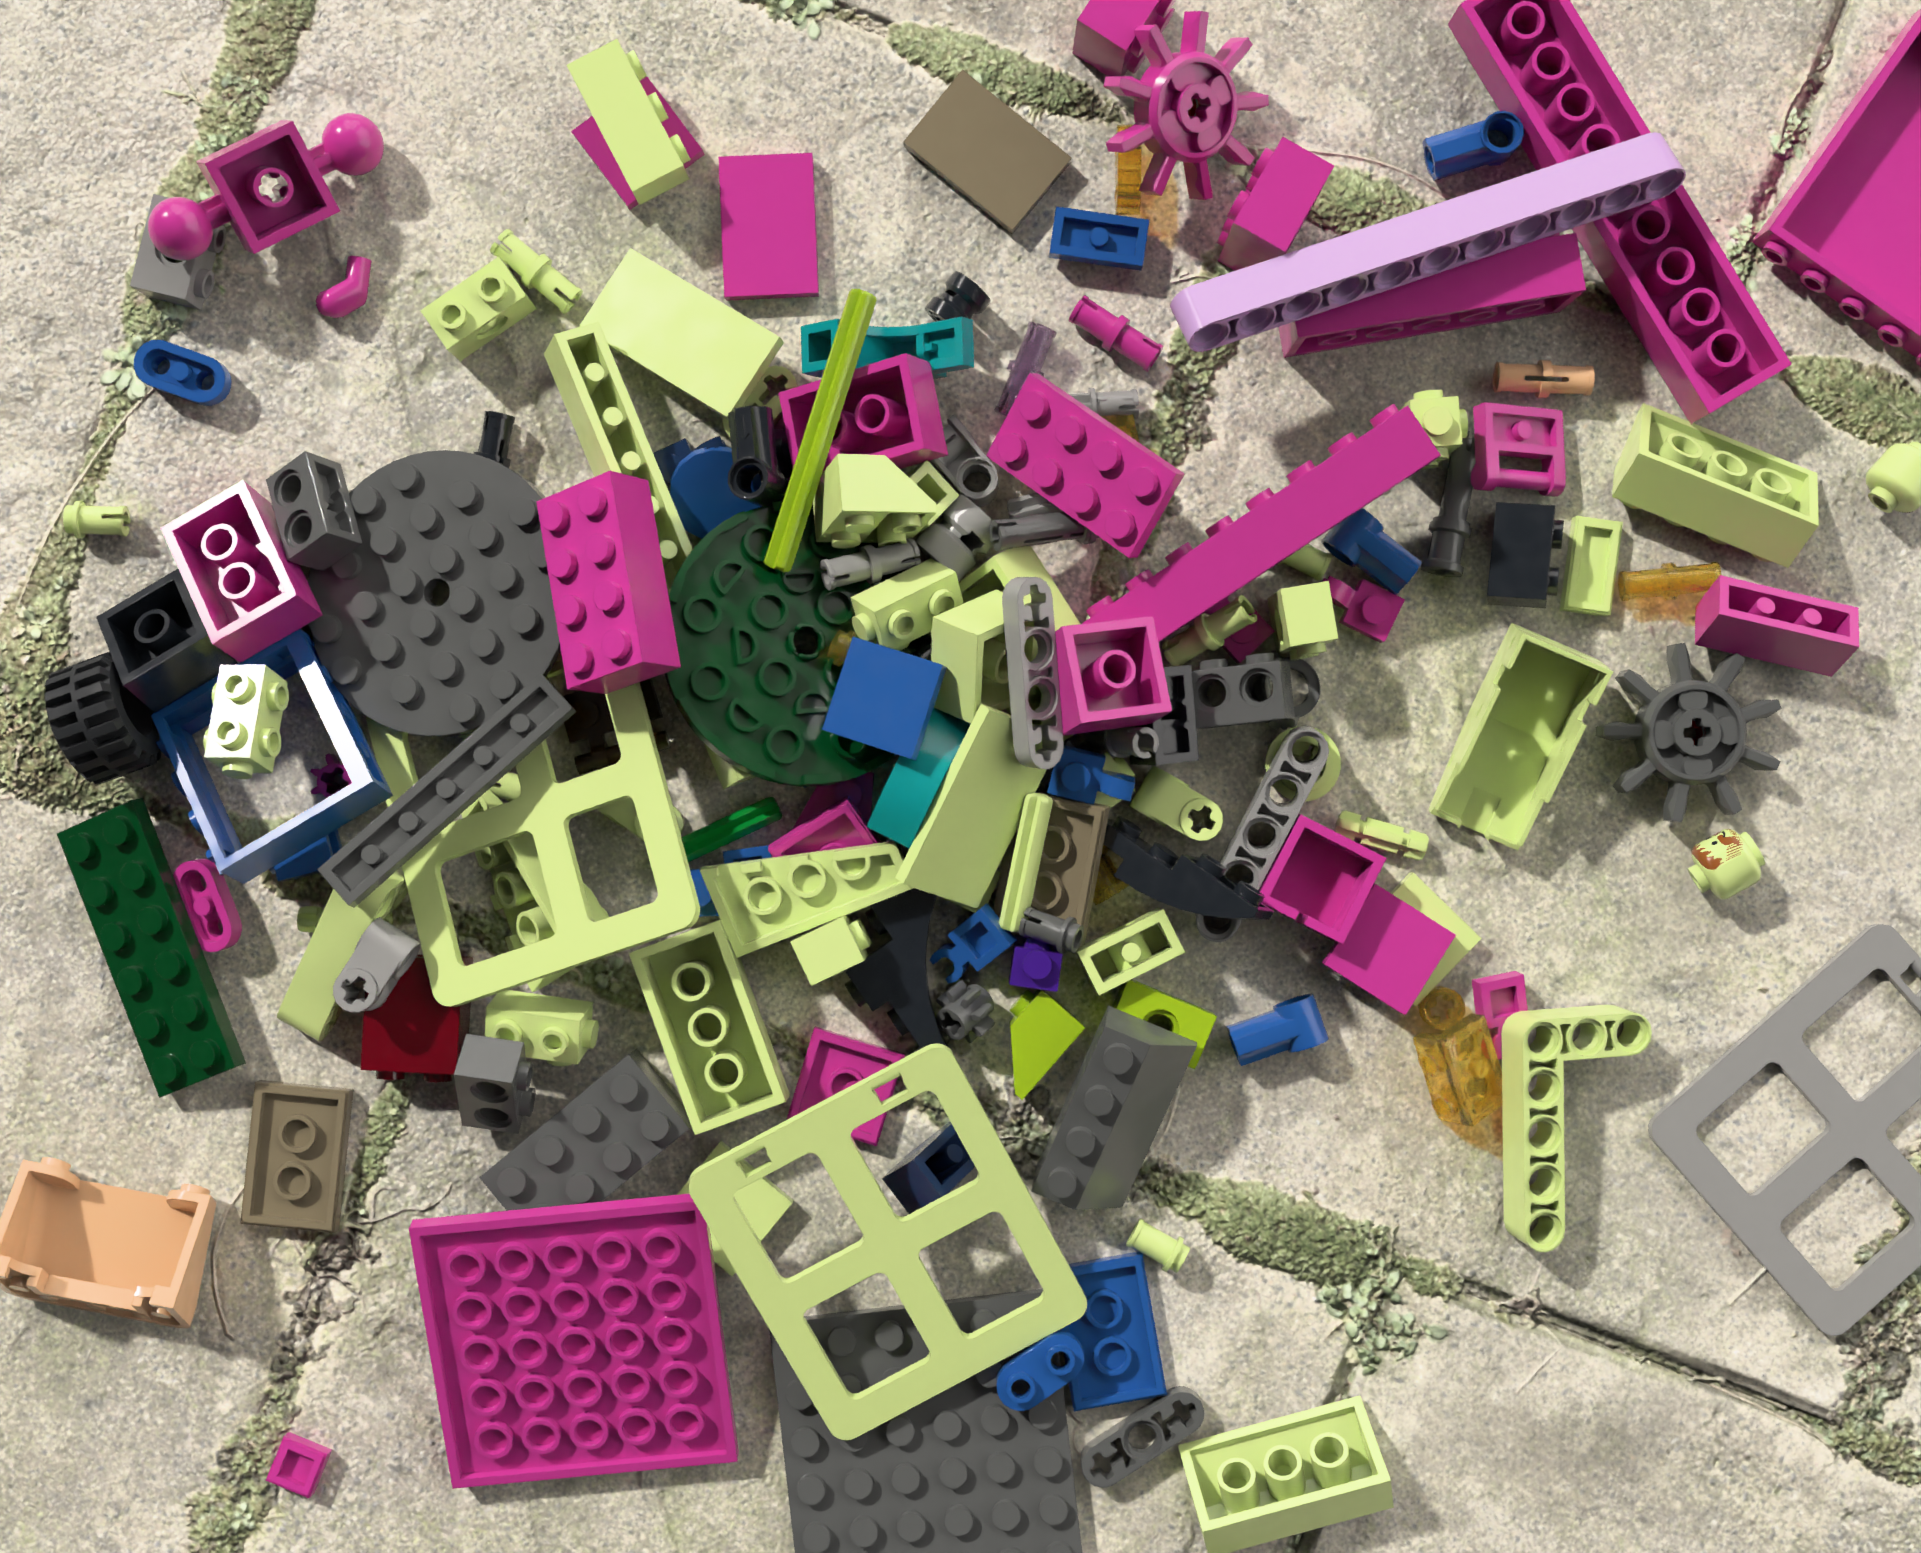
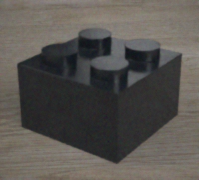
[96,569,238,712]

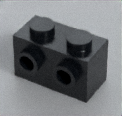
[1487,502,1564,609]

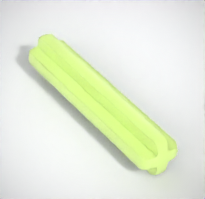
[999,793,1053,932]

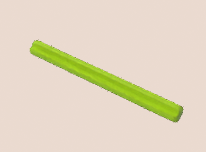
[764,289,877,572]

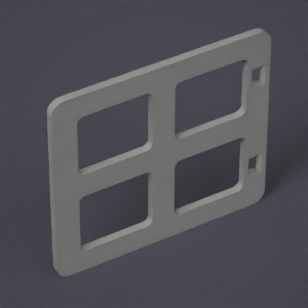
[1648,924,1921,1336]

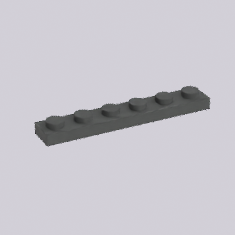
[317,673,576,908]

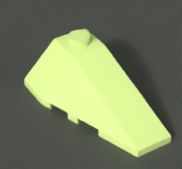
[461,790,609,992]

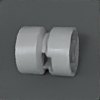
[915,493,995,582]

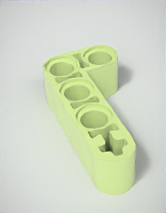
[277,866,408,1042]

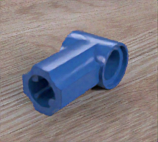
[1422,111,1524,181]
[1321,508,1422,595]
[1226,993,1329,1066]

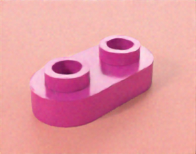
[173,859,242,952]

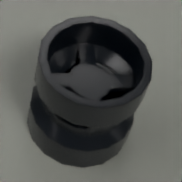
[925,271,991,322]

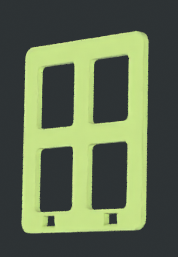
[689,1043,1087,1440]

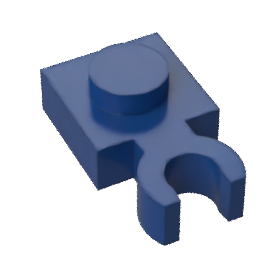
[930,903,1017,984]

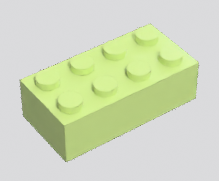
[629,920,790,1135]

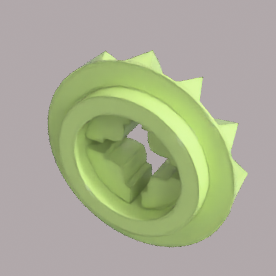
[1264,727,1341,802]

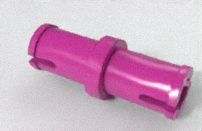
[1069,295,1164,372]

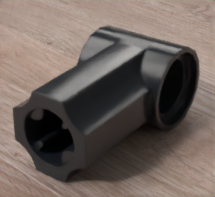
[727,406,786,507]

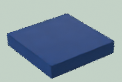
[822,637,947,761]

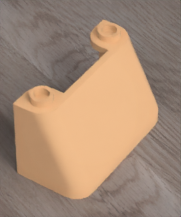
[0,1157,216,1328]

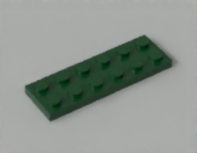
[57,798,246,1098]

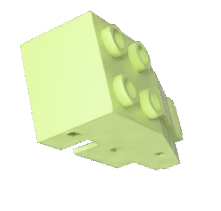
[1428,623,1613,851]

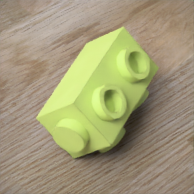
[1399,390,1468,470]
[850,558,964,651]
[203,665,289,779]
[485,990,599,1066]

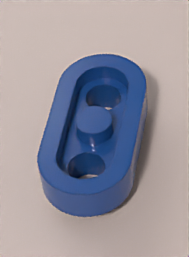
[134,340,232,406]
[996,1330,1084,1411]

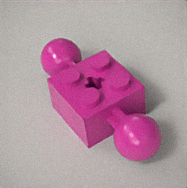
[148,113,384,260]

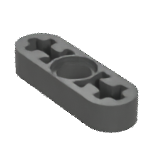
[1080,1386,1204,1488]

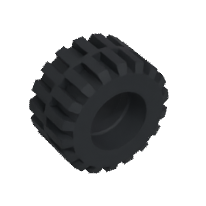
[45,652,161,784]

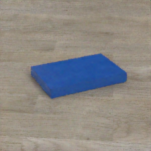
[1060,1252,1167,1412]

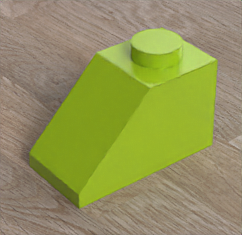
[1009,989,1085,1100]

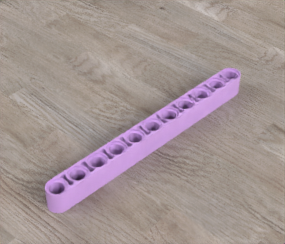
[1170,132,1686,352]

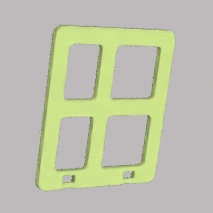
[366,660,700,1007]

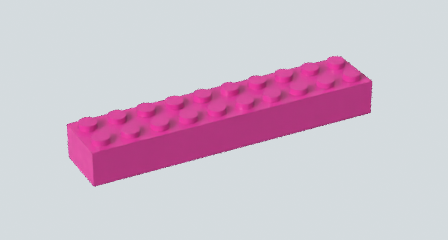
[1448,0,1792,424]

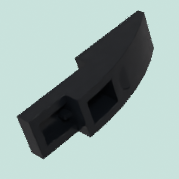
[1103,816,1274,920]

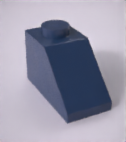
[882,1122,975,1214]

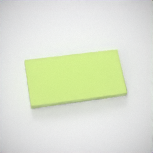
[579,248,784,420]
[895,704,1047,908]

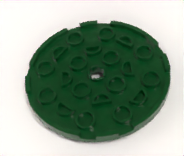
[664,501,930,787]

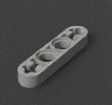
[1002,577,1064,769]

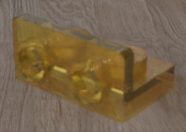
[1413,1013,1503,1127]

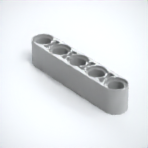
[1195,726,1329,942]

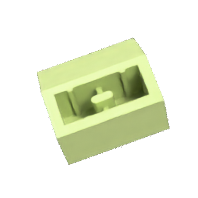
[813,454,937,549]

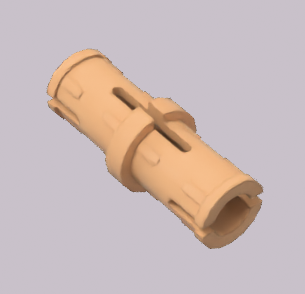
[1493,360,1595,398]

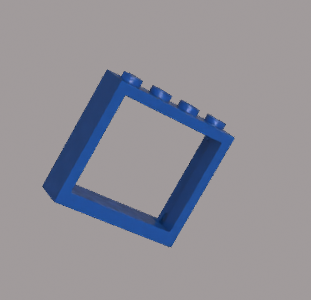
[151,629,393,884]

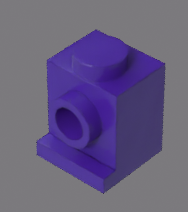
[1008,934,1063,992]

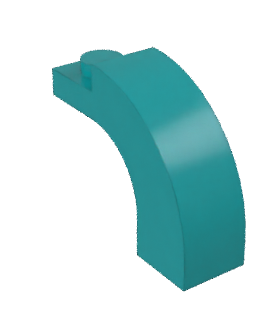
[801,317,974,379]
[866,708,971,848]

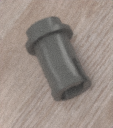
[1019,907,1084,954]

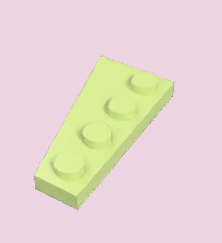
[700,841,913,958]

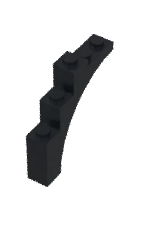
[845,838,950,1052]

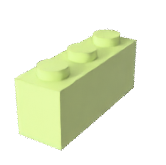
[566,39,691,205]

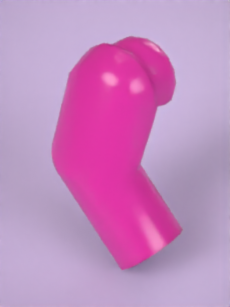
[316,256,372,318]

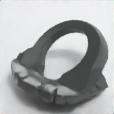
[1253,650,1321,730]

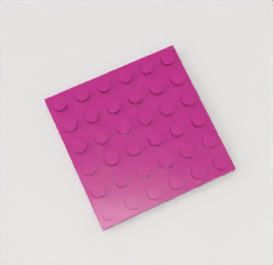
[409,1194,739,1489]

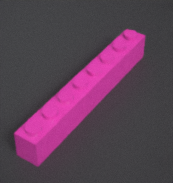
[1082,404,1441,643]

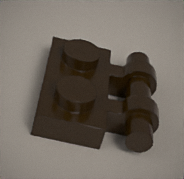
[563,678,671,775]

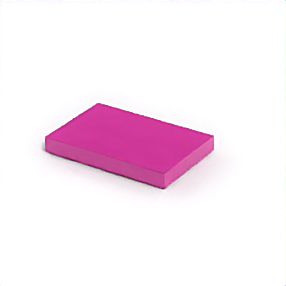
[718,153,819,301]

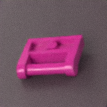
[1471,402,1566,497]

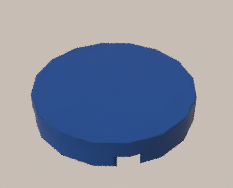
[669,446,762,539]

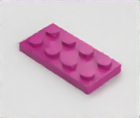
[986,373,1185,558]

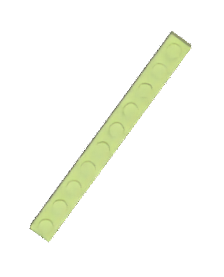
[544,321,755,790]

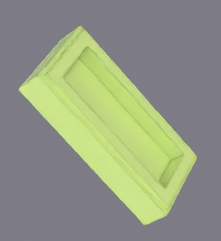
[1560,516,1623,617]

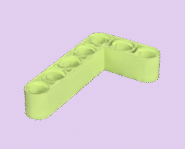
[1501,1004,1652,1252]

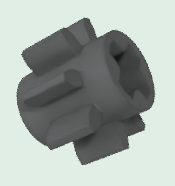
[936,981,995,1043]

